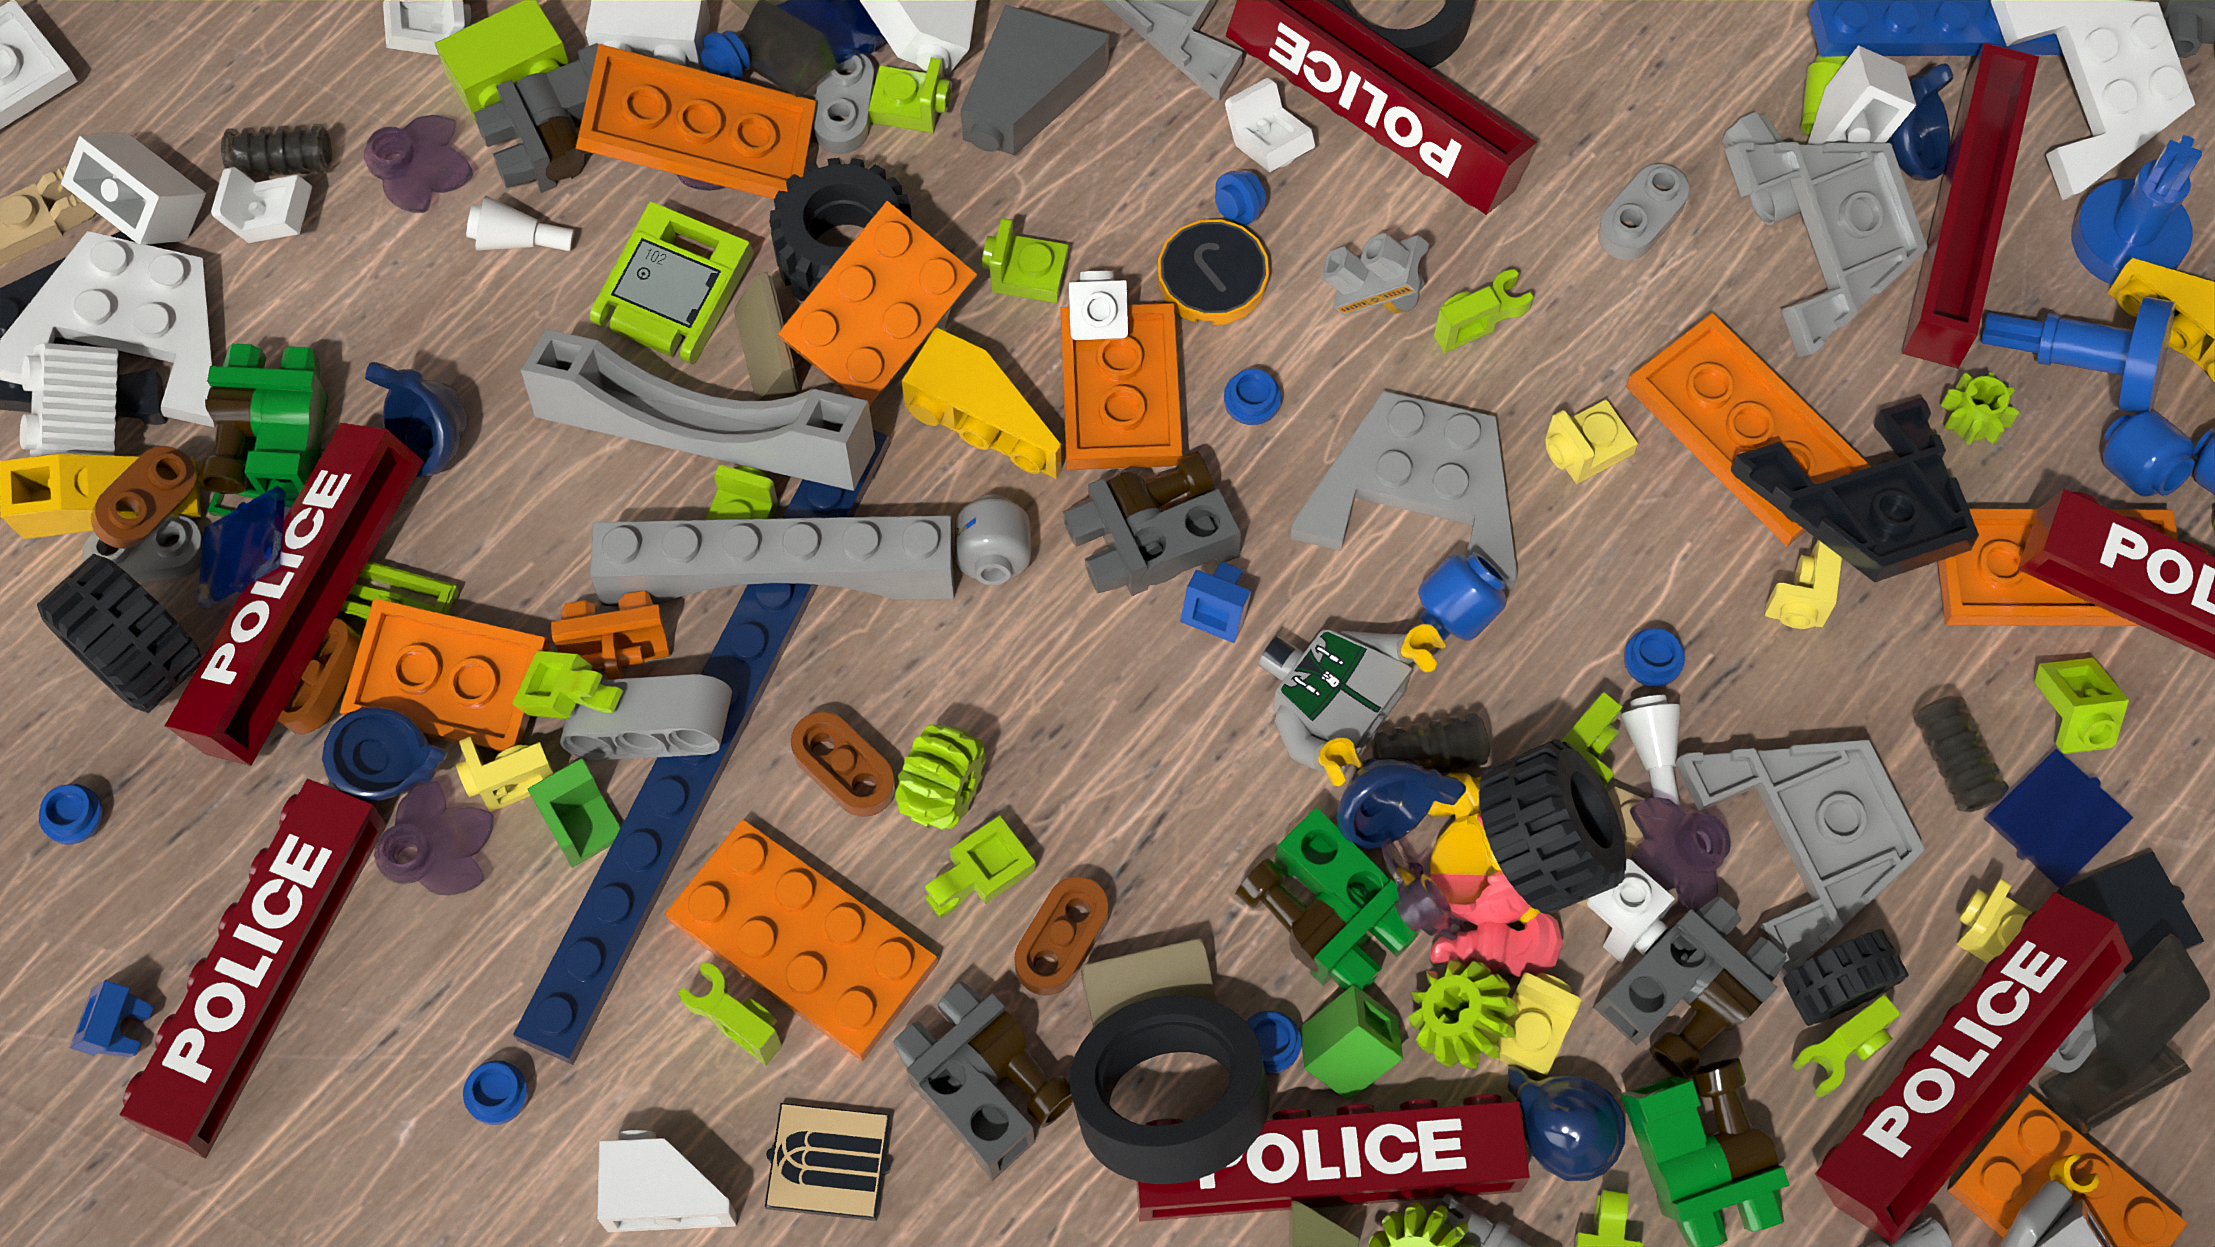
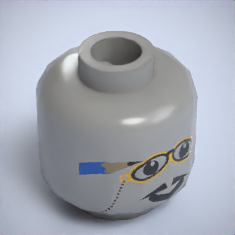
[955,495,1031,585]

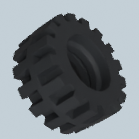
[1782,929,1909,1026]

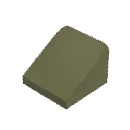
[1289,1200,1359,1247]

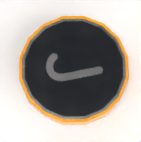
[1158,219,1269,325]

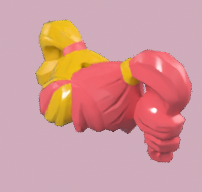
[1400,773,1563,978]

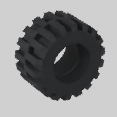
[769,157,912,302]
[37,554,203,713]
[1479,739,1626,914]

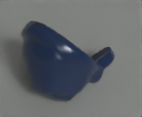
[1886,63,1954,181]
[365,362,469,477]
[322,706,447,801]
[1336,757,1466,850]
[1507,1066,1626,1181]

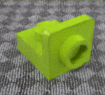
[868,57,952,133]
[982,218,1069,304]
[705,465,779,520]
[2034,657,2129,754]
[1561,692,1623,789]

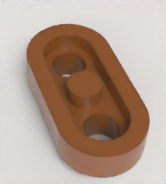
[91,446,196,549]
[277,619,362,735]
[791,712,895,817]
[1014,877,1108,995]

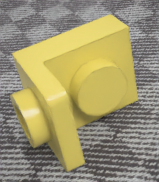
[1545,399,1638,485]
[1765,540,1842,629]
[455,737,554,813]
[1956,878,2032,963]
[1495,973,1582,1080]

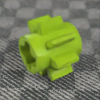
[1941,372,2019,445]

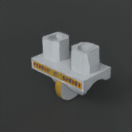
[1322,232,1429,316]

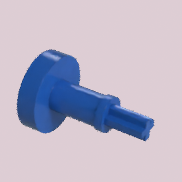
[2071,135,2202,285]
[1982,297,2176,414]

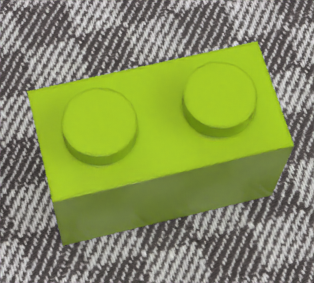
[434,0,569,121]

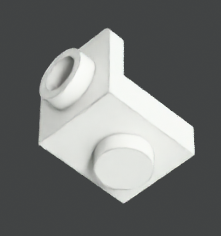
[383,0,471,55]
[1225,78,1315,173]
[211,167,313,243]
[1068,271,1128,340]
[1587,859,1675,963]

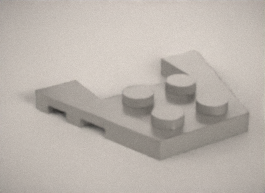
[1100,0,1242,101]
[1724,142,1928,357]
[1290,391,1517,591]
[1675,740,1925,979]

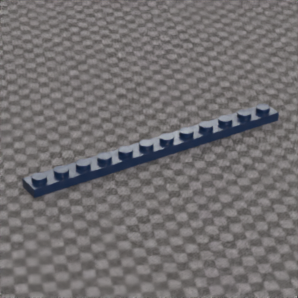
[513,430,889,1065]

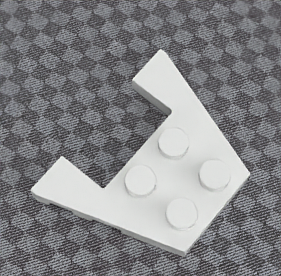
[1990,0,2195,201]
[0,231,215,427]

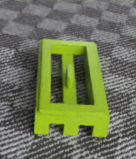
[336,561,460,625]

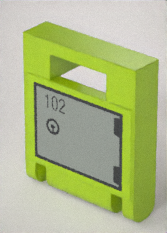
[590,201,754,365]

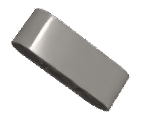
[560,674,733,760]

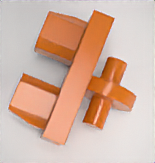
[551,591,670,680]

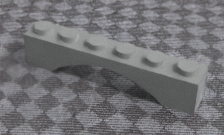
[521,329,876,491]
[590,516,954,605]

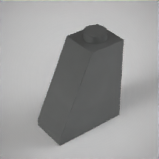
[961,5,1109,155]

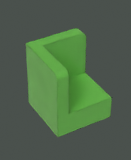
[527,758,620,868]
[1300,984,1403,1099]

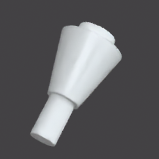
[466,195,574,251]
[1620,695,1681,808]

